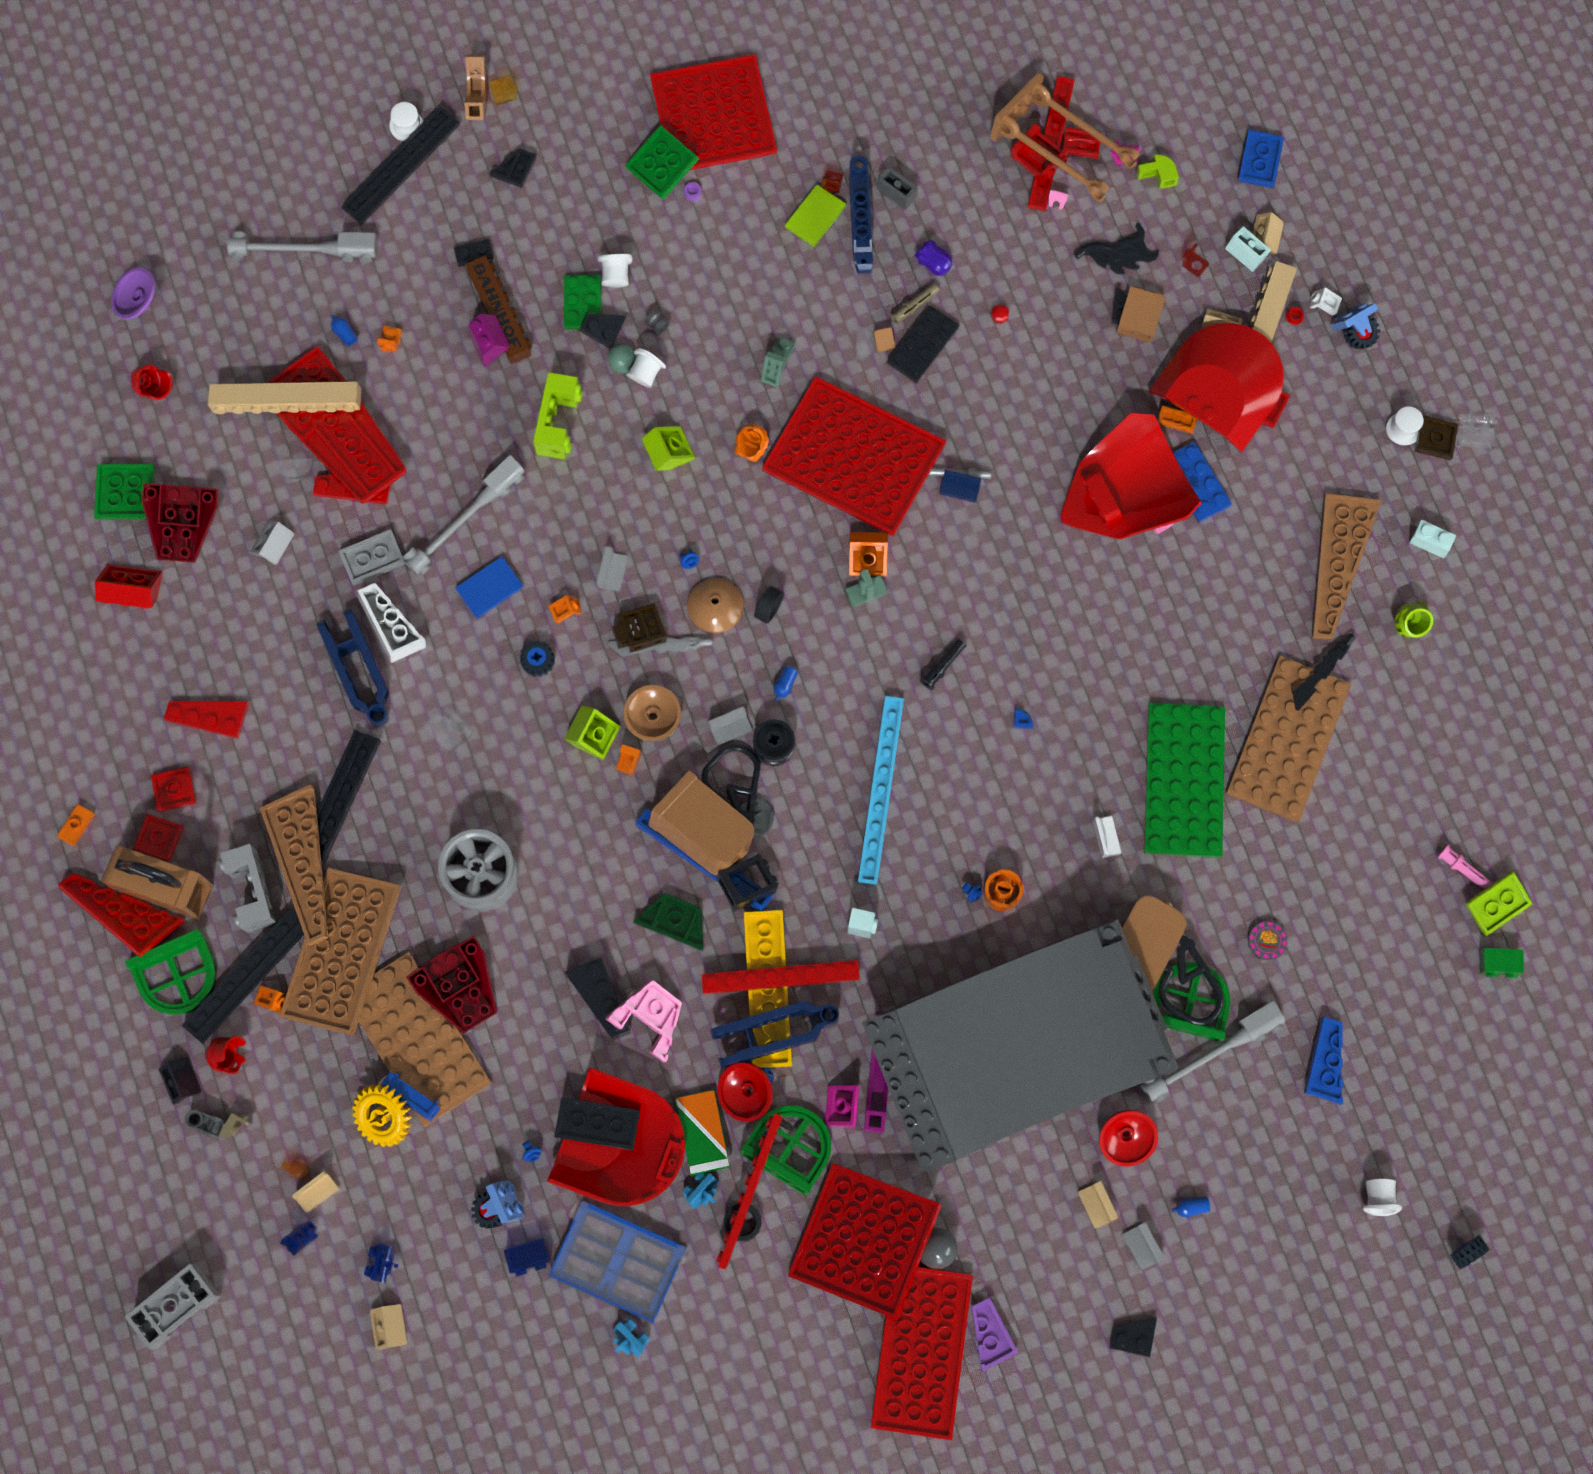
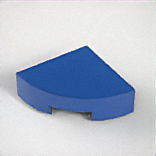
[1014,708,1033,729]

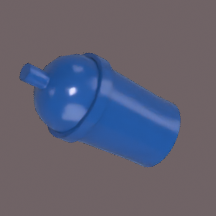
[331,315,358,347]
[773,666,798,701]
[1172,1196,1210,1218]

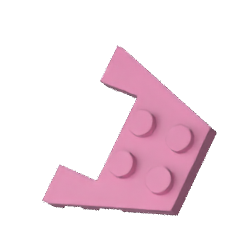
[605,980,682,1062]

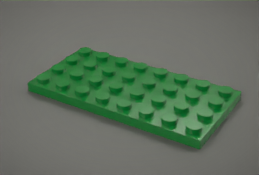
[1144,703,1225,858]

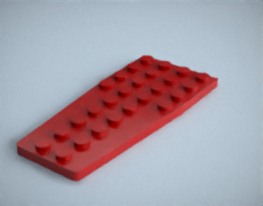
[266,346,407,504]

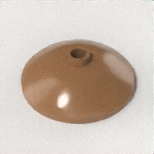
[687,578,744,633]
[623,685,681,742]

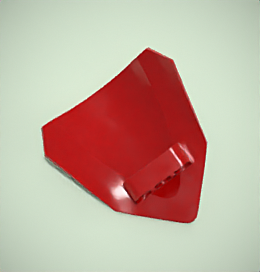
[1061,413,1202,540]

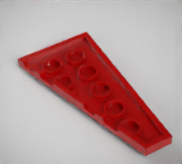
[58,872,184,957]

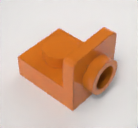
[377,325,402,352]
[548,595,582,623]
[253,985,286,1014]

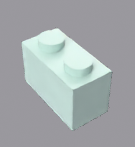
[1225,226,1271,272]
[1409,520,1456,558]
[847,908,878,938]

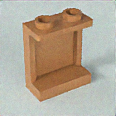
[1117,286,1166,343]

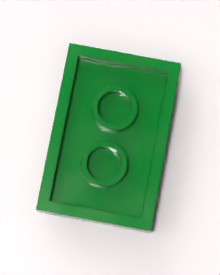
[564,275,601,330]

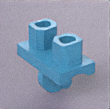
[682,1173,719,1210]
[613,1318,650,1358]

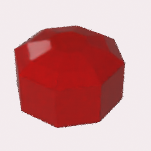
[991,304,1009,324]

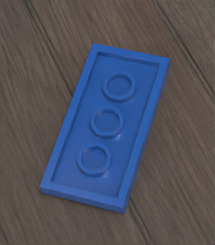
[1173,442,1232,523]

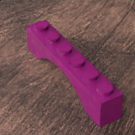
[864,1011,888,1134]

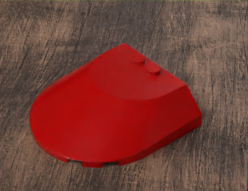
[1149,323,1284,454]
[547,1068,685,1206]

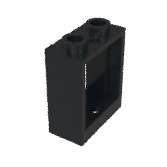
[717,854,778,912]

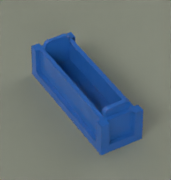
[382,1072,440,1122]

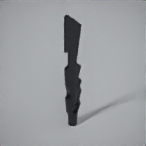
[1292,634,1356,711]

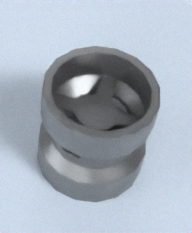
[644,309,670,335]

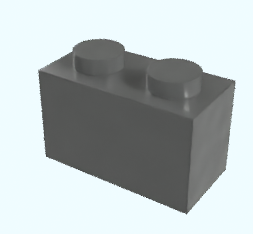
[877,167,918,210]

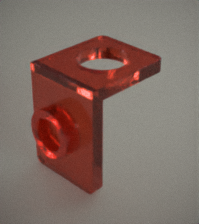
[822,171,843,193]
[1182,243,1209,277]

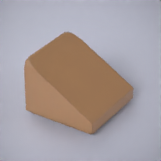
[873,327,896,353]

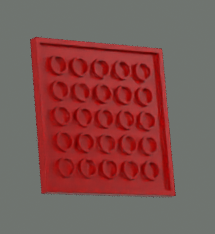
[650,54,777,171]
[788,1163,942,1320]

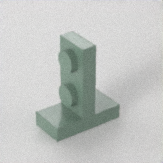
[761,337,796,387]
[845,569,888,608]

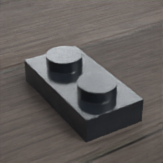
[454,239,494,267]

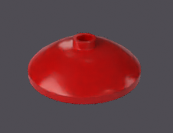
[717,1062,773,1122]
[1099,1109,1158,1167]

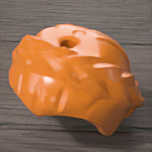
[734,423,769,462]

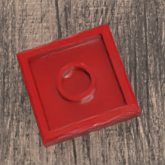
[151,766,197,812]
[133,813,184,863]

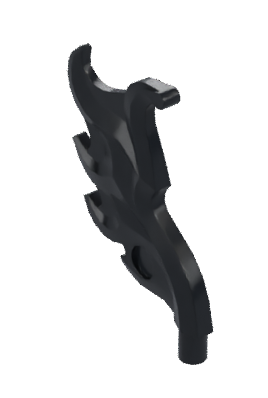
[1074,223,1159,275]

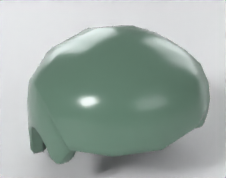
[607,343,636,373]

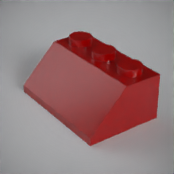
[95,564,162,609]

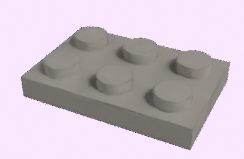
[338,529,405,586]

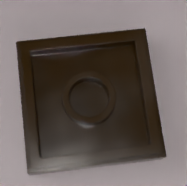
[1415,415,1458,460]

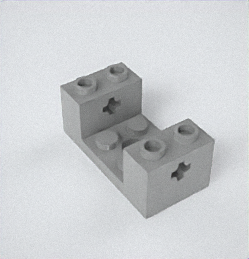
[219,844,277,933]
[125,1264,221,1350]

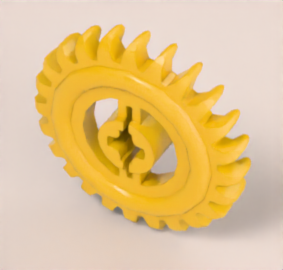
[352,1084,412,1147]

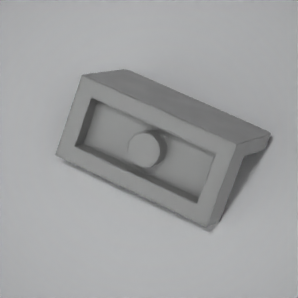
[250,520,294,565]
[597,547,628,592]
[708,706,752,746]
[1122,1223,1165,1270]

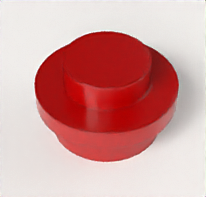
[1286,307,1304,325]

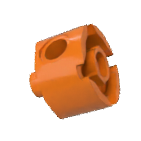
[983,869,1024,912]

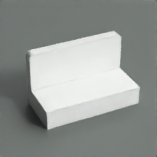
[1092,816,1121,858]

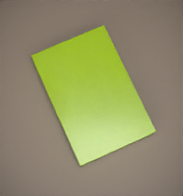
[785,185,846,247]
[1465,871,1533,936]

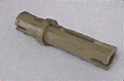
[891,283,940,324]

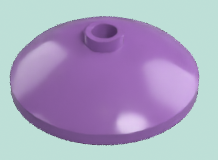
[111,267,155,320]

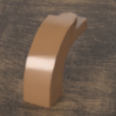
[465,54,487,120]

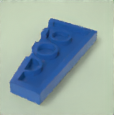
[1304,1017,1343,1105]

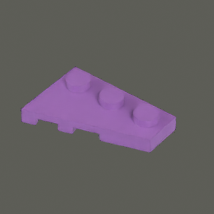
[971,1297,1018,1372]

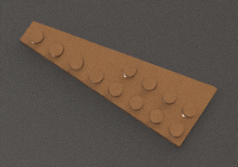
[1312,493,1381,641]
[260,784,328,946]

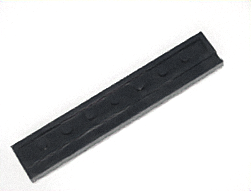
[341,106,460,226]
[317,730,381,869]
[181,908,304,1044]

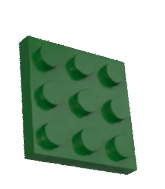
[625,125,699,200]
[94,464,155,520]

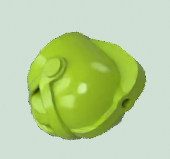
[1394,601,1433,638]

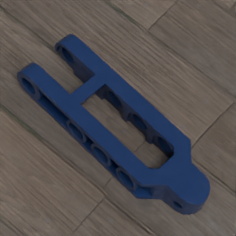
[849,155,873,274]
[316,608,389,727]
[710,1001,839,1068]

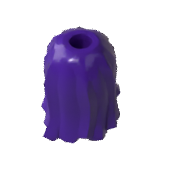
[914,240,953,276]

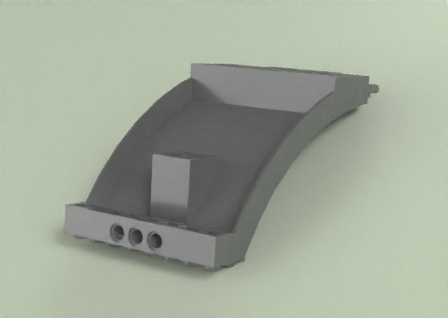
[862,919,1179,1172]

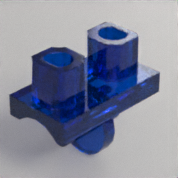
[280,1220,318,1256]
[364,1244,399,1283]

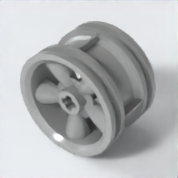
[438,829,518,911]

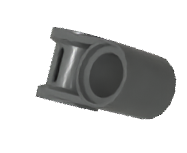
[185,1110,226,1140]

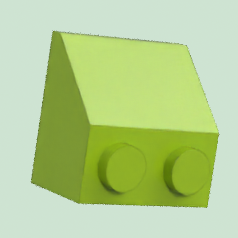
[641,426,695,471]
[564,706,621,760]

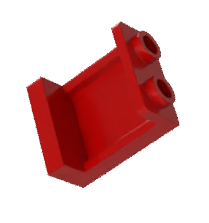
[1011,123,1068,183]

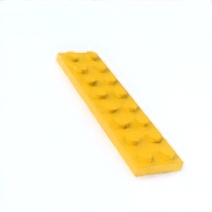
[744,910,792,1068]

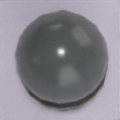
[920,1228,958,1270]

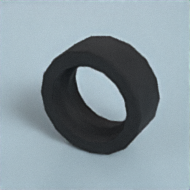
[754,586,784,624]
[724,1204,762,1242]

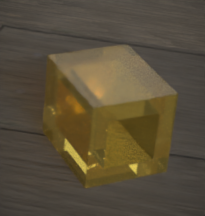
[489,76,518,106]

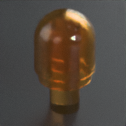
[281,1161,309,1179]

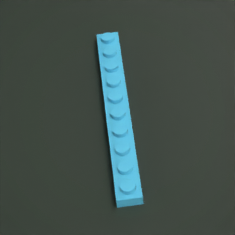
[858,696,904,886]

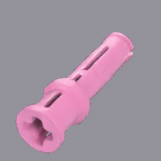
[1437,844,1493,890]

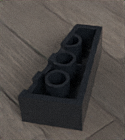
[564,958,631,1041]

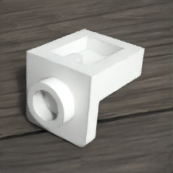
[1309,288,1342,315]

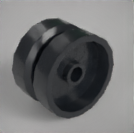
[753,719,795,767]

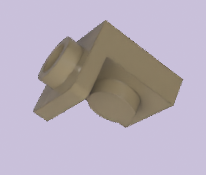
[219,1112,252,1139]

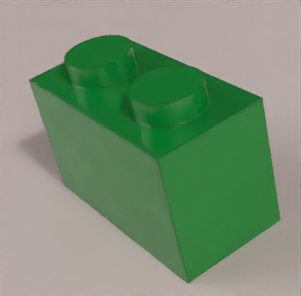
[1479,948,1524,979]

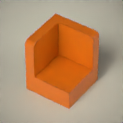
[616,744,642,776]

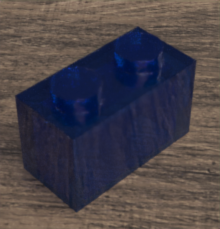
[504,1238,551,1277]

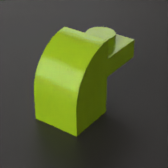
[1136,155,1179,189]

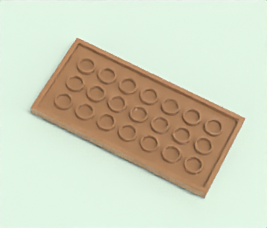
[1226,656,1351,823]
[279,868,401,1036]
[359,952,492,1127]

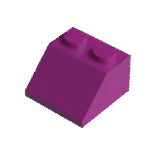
[469,314,510,367]

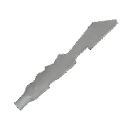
[608,637,712,657]

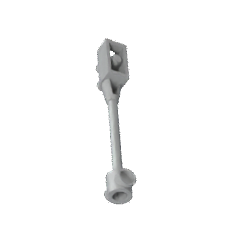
[227,231,378,263]
[403,455,525,575]
[1141,1001,1285,1103]

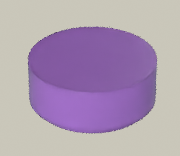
[684,182,702,201]

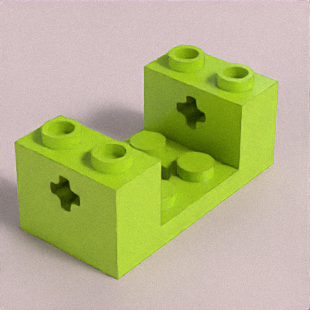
[533,372,583,460]

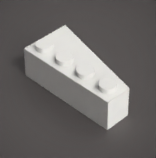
[358,583,426,663]

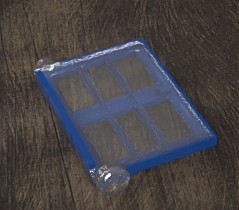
[548,1199,689,1323]

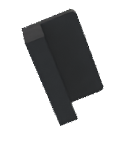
[159,1057,201,1105]

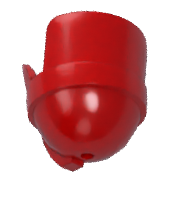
[131,364,172,400]
[205,1036,246,1074]

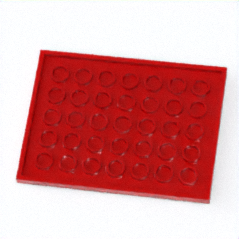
[762,376,947,537]

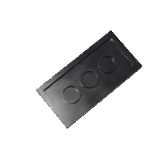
[887,305,960,383]
[554,1097,640,1151]

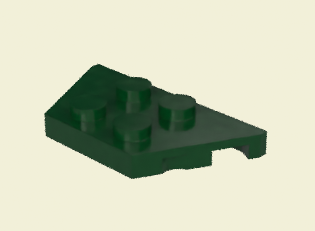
[633,893,704,952]

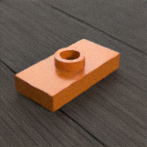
[1157,405,1197,434]
[56,804,95,847]

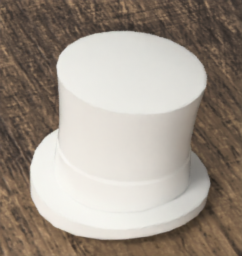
[390,102,424,142]
[598,254,632,288]
[627,349,666,388]
[1386,406,1424,446]
[1363,1179,1402,1216]

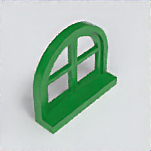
[125,929,216,1015]
[1153,962,1231,1042]
[740,1106,831,1197]

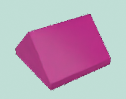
[824,1085,859,1129]

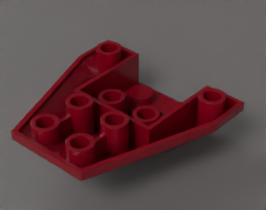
[142,483,219,563]
[406,935,497,1034]

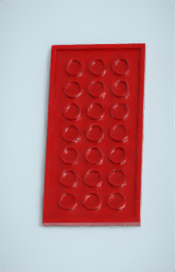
[871,1267,973,1441]

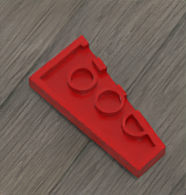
[313,474,391,505]
[163,701,249,739]

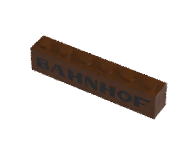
[465,255,532,364]

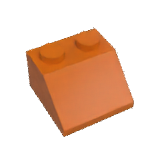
[849,532,888,576]

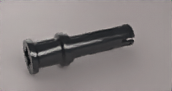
[920,639,967,690]

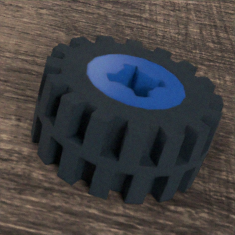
[520,640,555,677]
[1450,1235,1490,1269]

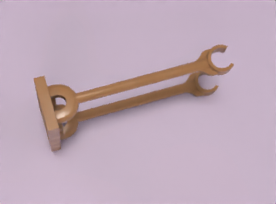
[990,72,1140,202]

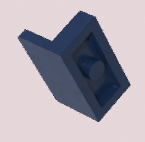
[940,470,981,503]

